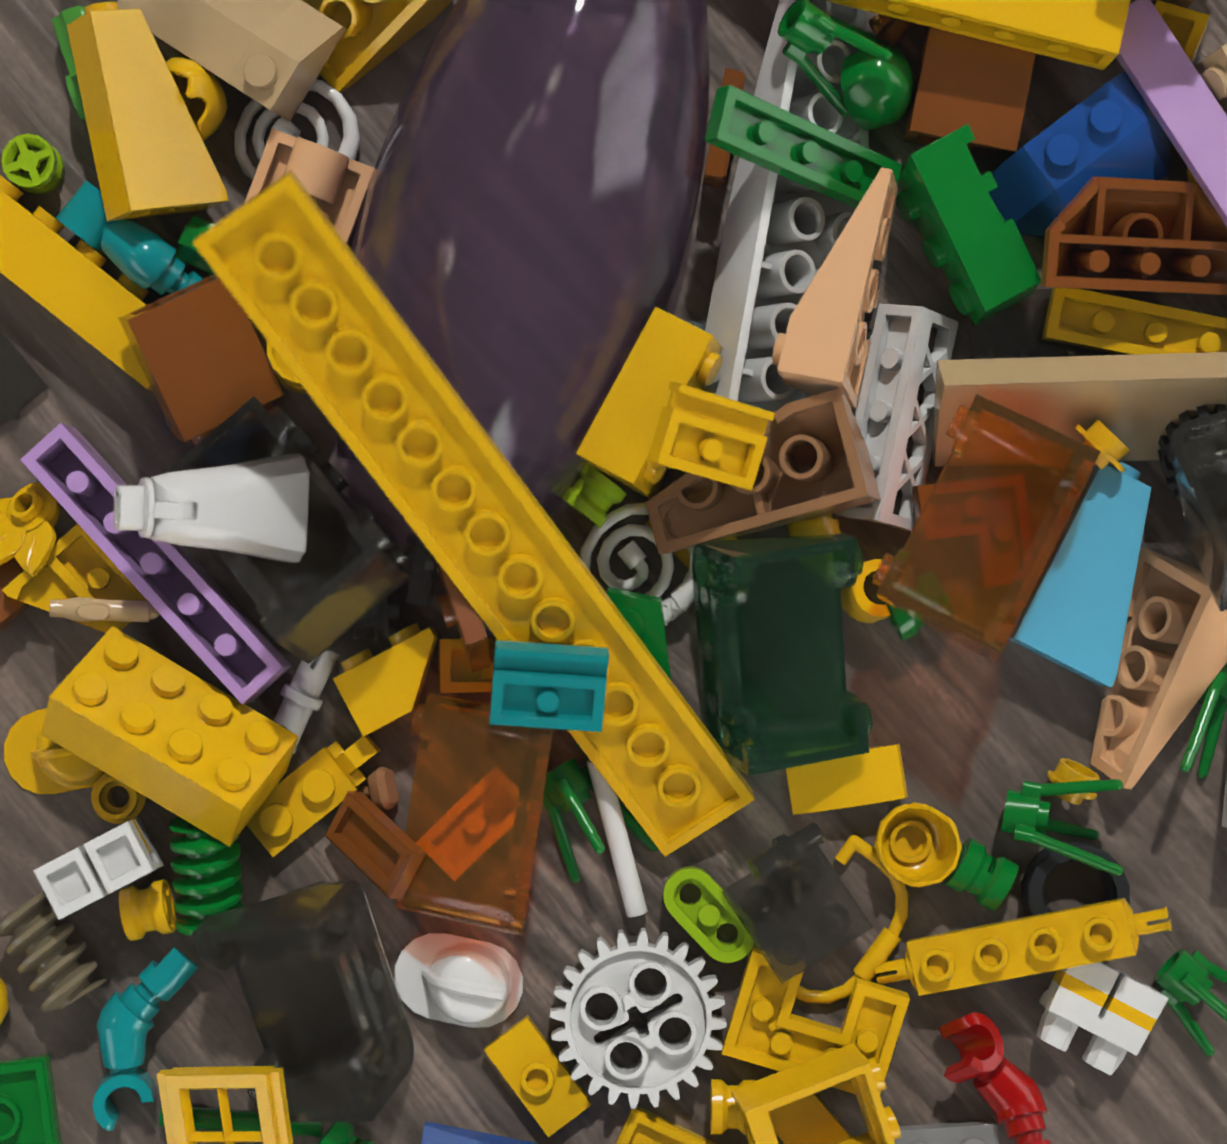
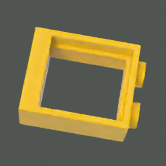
[731,1043,902,1144]

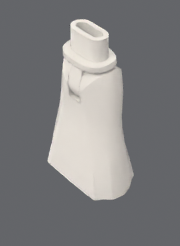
[114,453,310,563]

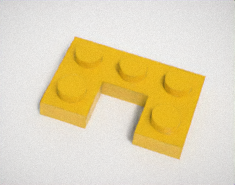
[721,947,910,1094]

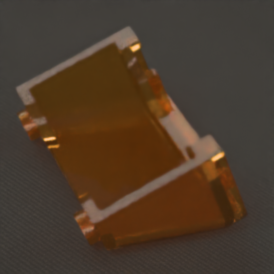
[872,394,1101,663]
[395,693,555,935]

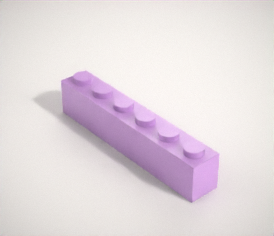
[20,423,292,704]

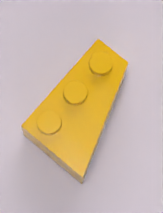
[576,306,723,499]

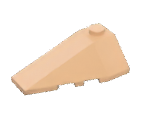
[772,168,898,410]
[1090,548,1227,790]

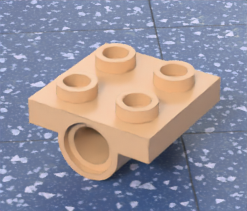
[245,128,376,246]

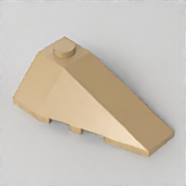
[117,0,346,121]

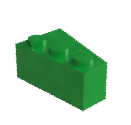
[895,124,1041,325]

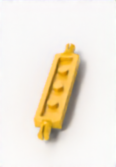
[875,898,1172,996]

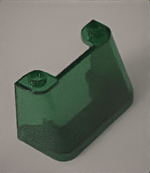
[692,533,873,776]

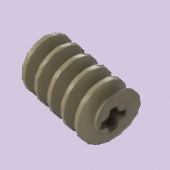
[0,891,108,1012]

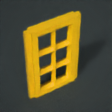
[157,1066,293,1144]

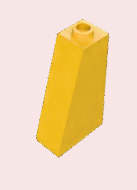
[66,2,229,221]

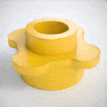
[1074,420,1130,473]

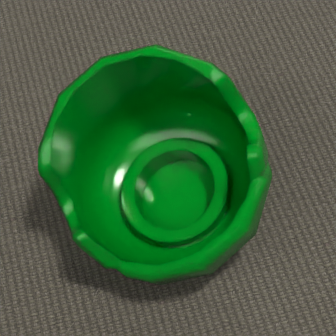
[840,43,915,130]

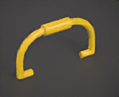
[767,835,909,1004]

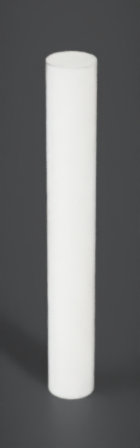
[586,760,648,917]

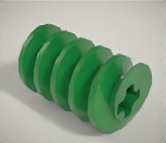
[168,816,244,936]

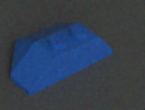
[989,71,1171,238]

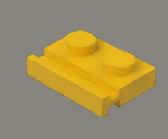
[647,381,775,491]

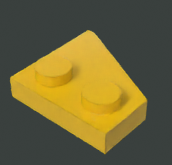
[2,523,148,633]

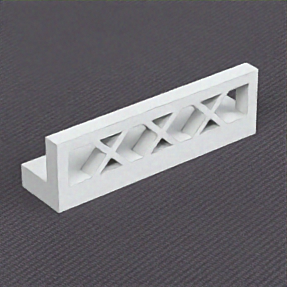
[835,303,959,532]

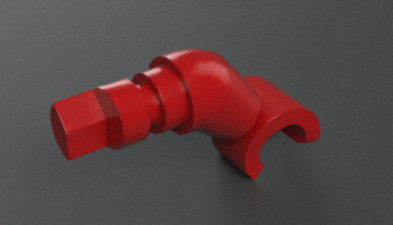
[938,1012,1051,1144]

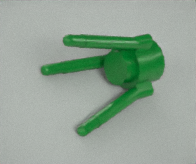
[778,0,892,117]
[1180,663,1227,778]
[537,758,658,883]
[1001,779,1124,876]
[1154,948,1227,1056]

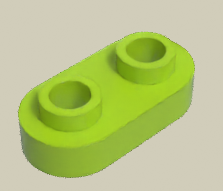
[663,866,755,963]

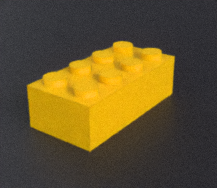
[42,626,298,847]

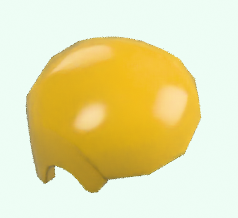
[166,57,227,141]
[873,802,962,887]

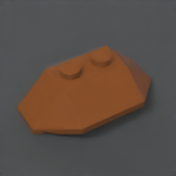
[1041,177,1227,295]

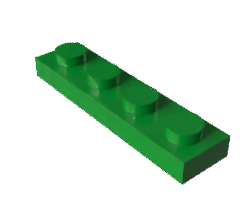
[704,85,902,209]

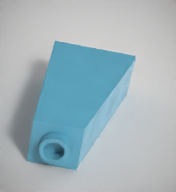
[1004,461,1152,688]

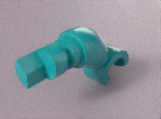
[56,180,203,295]
[92,948,200,1131]

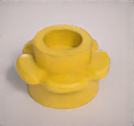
[1047,758,1100,805]

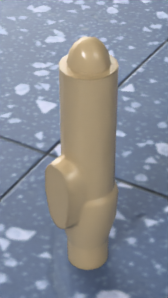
[50,597,160,622]

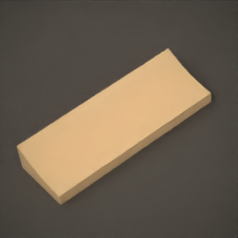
[932,352,1227,467]

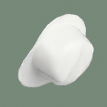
[395,933,523,1028]

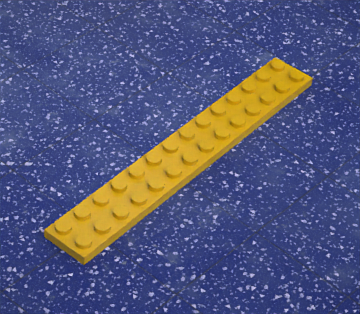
[193,170,755,857]

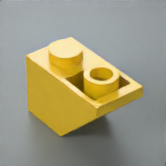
[333,623,439,737]

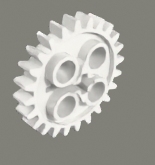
[550,928,727,1109]

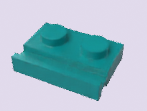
[489,640,609,732]

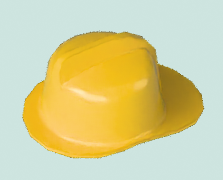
[4,708,105,794]

